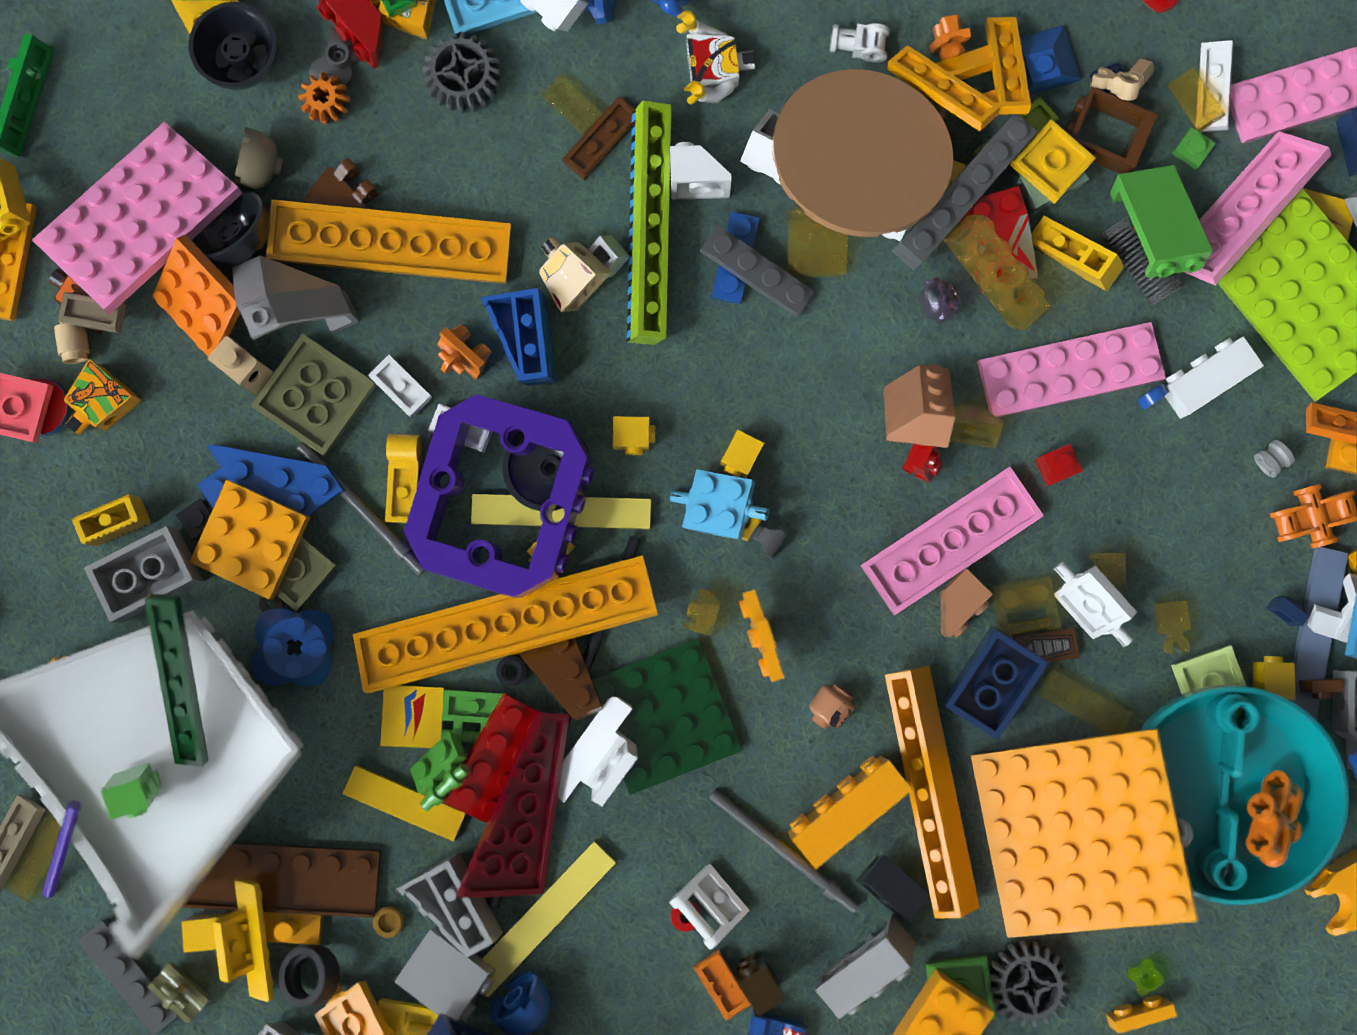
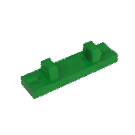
[0,34,54,157]

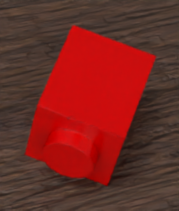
[1035,444,1083,487]

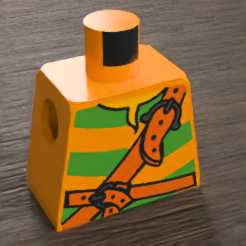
[64,359,142,435]

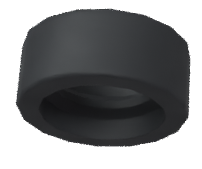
[279,945,340,1007]

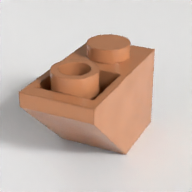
[940,569,993,637]

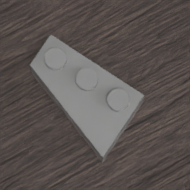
[397,852,503,957]
[815,915,916,1019]

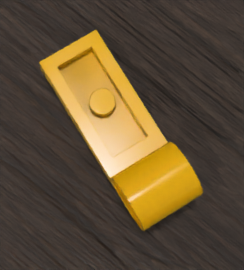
[385,433,421,523]

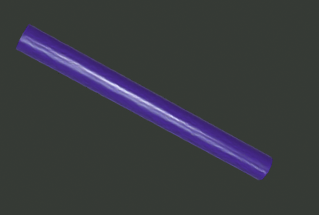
[42,800,81,898]

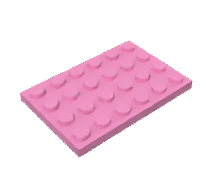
[32,122,242,315]

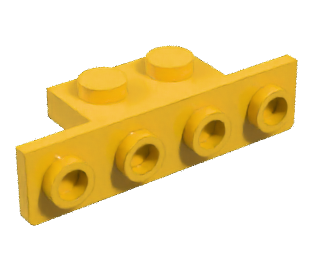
[213,878,274,1002]

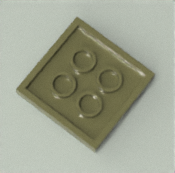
[251,333,377,457]

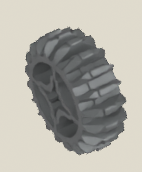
[422,32,502,114]
[989,941,1071,1028]

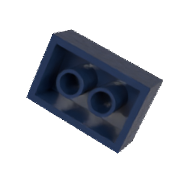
[942,625,1048,740]

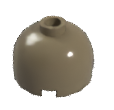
[233,127,283,189]

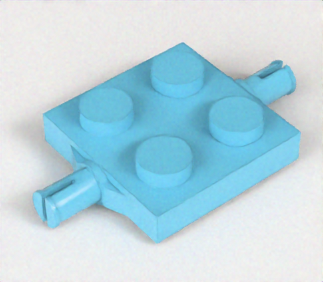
[670,469,769,540]

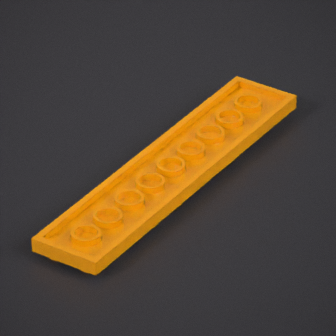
[353,555,658,694]

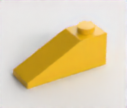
[1031,216,1124,291]

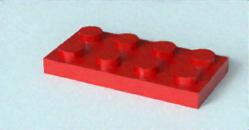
[443,693,538,823]

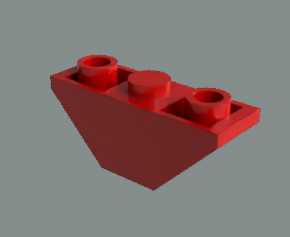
[317,0,384,69]

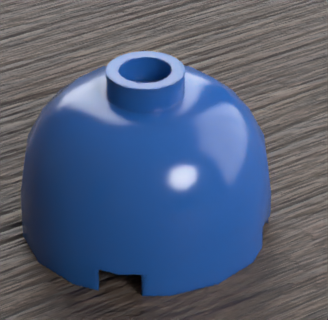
[489,971,551,1035]

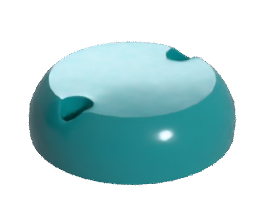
[1138,685,1349,905]

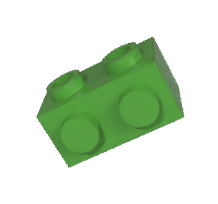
[101,763,161,820]

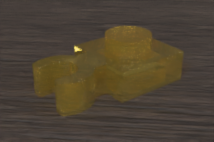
[1153,600,1191,654]

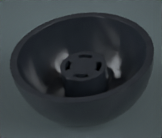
[189,2,278,90]
[191,191,270,269]

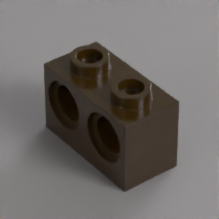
[736,953,785,1016]

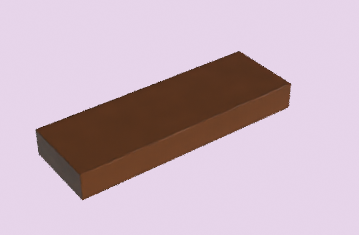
[562,95,635,181]

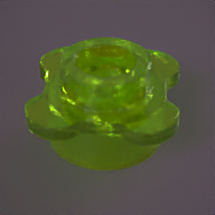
[1127,958,1164,996]

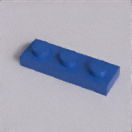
[712,212,759,305]

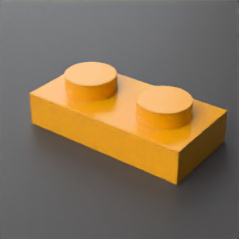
[1106,995,1177,1034]

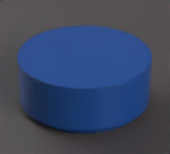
[1138,384,1169,410]

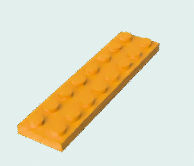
[266,199,511,284]

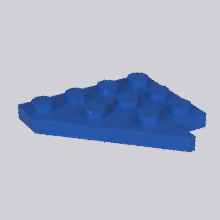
[197,444,346,516]

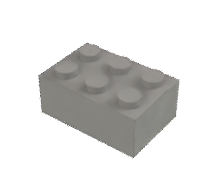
[84,526,204,623]

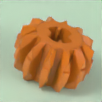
[298,72,350,124]

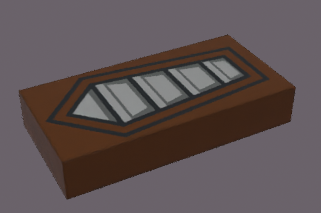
[1013,628,1080,662]

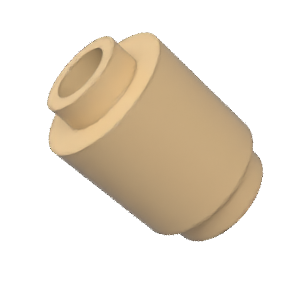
[54,322,90,364]

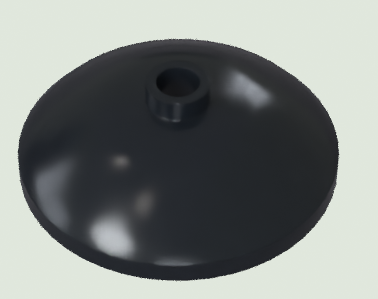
[502,432,590,511]

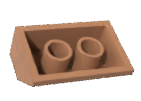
[884,364,955,448]

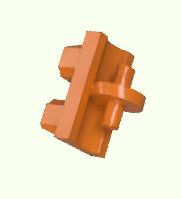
[929,14,971,61]
[437,324,492,380]

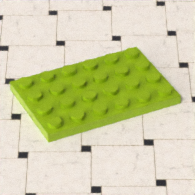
[1218,189,1357,402]

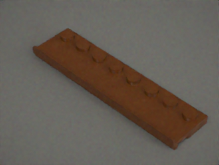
[181,842,381,918]

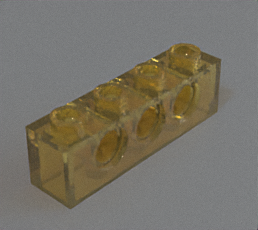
[943,215,1050,330]

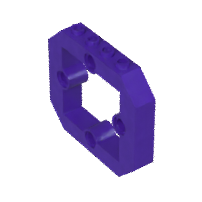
[404,394,595,598]

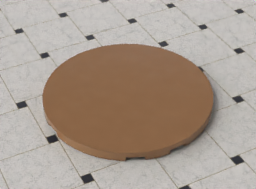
[772,69,953,237]

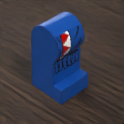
[748,1010,808,1035]

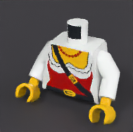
[676,10,755,105]

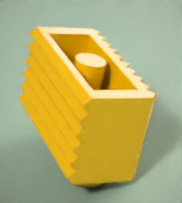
[72,494,151,547]

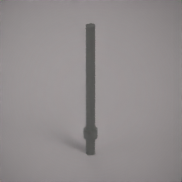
[296,442,426,576]
[709,789,860,913]

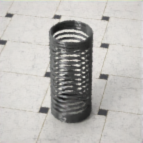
[1102,215,1184,307]

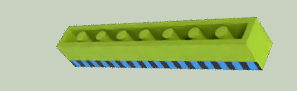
[627,100,671,345]

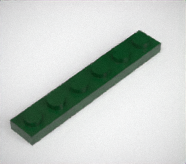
[145,593,209,767]

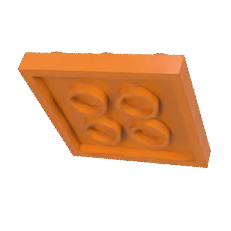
[152,234,240,356]

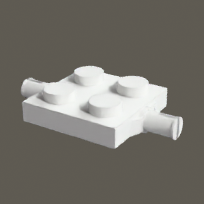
[1053,561,1137,647]

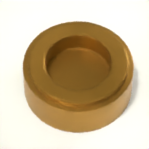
[373,905,405,938]

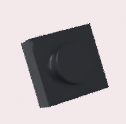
[175,498,212,540]

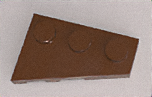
[518,638,603,721]

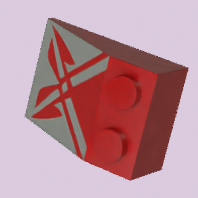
[959,186,1038,295]

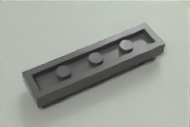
[699,225,814,317]
[78,919,178,1035]

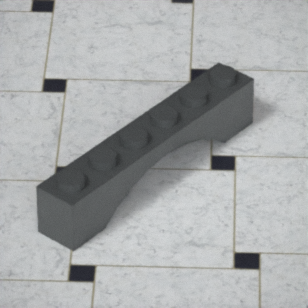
[892,114,1037,271]

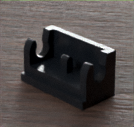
[856,854,930,922]

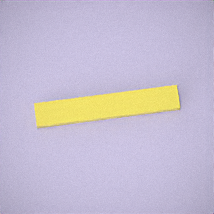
[471,494,651,529]
[482,841,616,997]

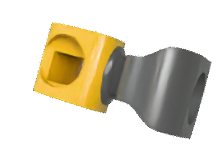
[742,517,787,559]

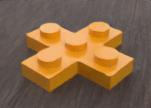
[739,589,784,682]

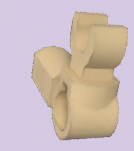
[1091,58,1154,100]

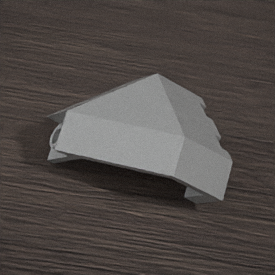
[232,256,360,339]

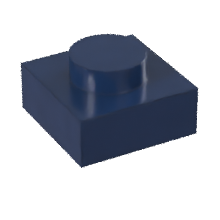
[1266,597,1309,626]

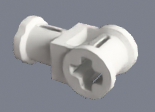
[830,24,890,62]

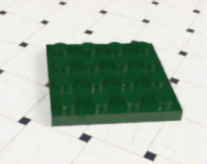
[592,638,742,795]

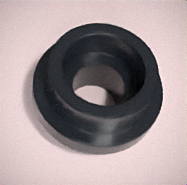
[496,656,527,686]

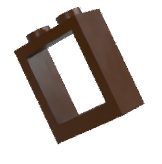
[1065,87,1158,174]

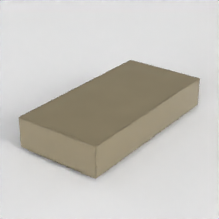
[57,292,126,334]

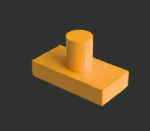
[263,912,323,945]

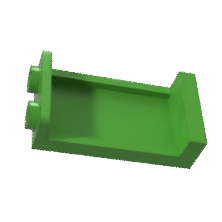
[1110,165,1213,278]

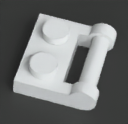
[669,864,750,949]

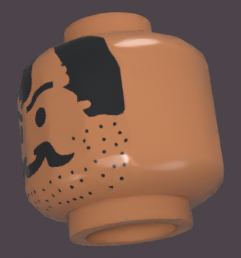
[809,683,854,729]

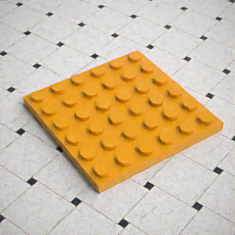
[971,728,1198,938]

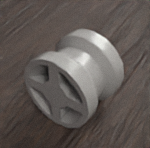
[1254,440,1295,478]

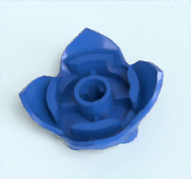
[252,608,334,686]

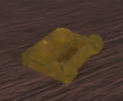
[990,576,1061,637]

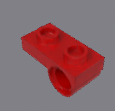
[902,444,943,483]

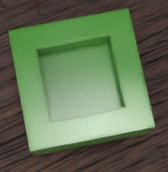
[1172,127,1216,170]

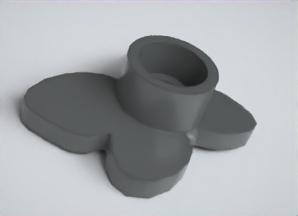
[309,26,361,86]

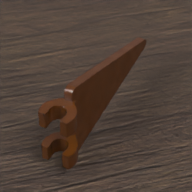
[266,157,378,252]

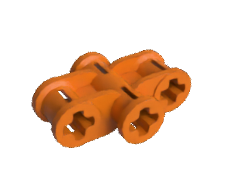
[1269,484,1357,548]
[1246,771,1303,867]

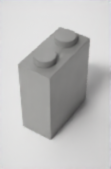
[395,926,496,1023]

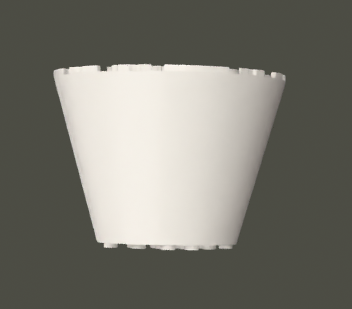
[0,610,303,957]

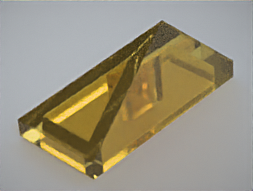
[949,400,1003,449]

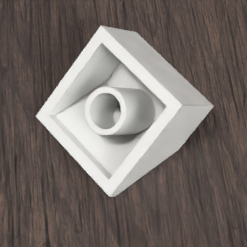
[670,142,731,199]

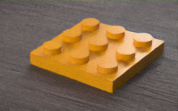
[190,480,310,600]

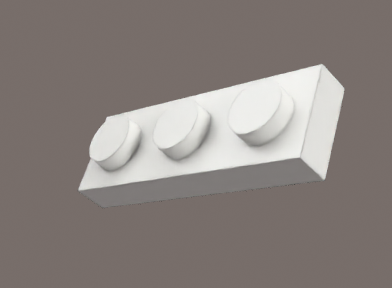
[1196,40,1233,132]

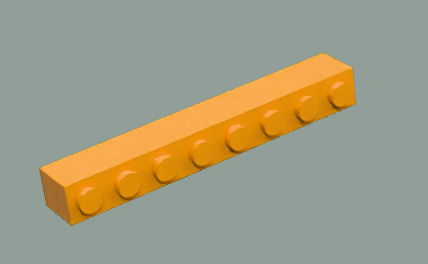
[885,666,980,918]

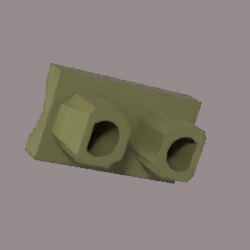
[147,961,212,1024]

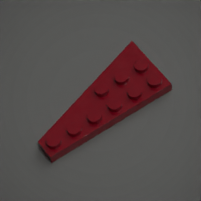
[456,711,569,898]

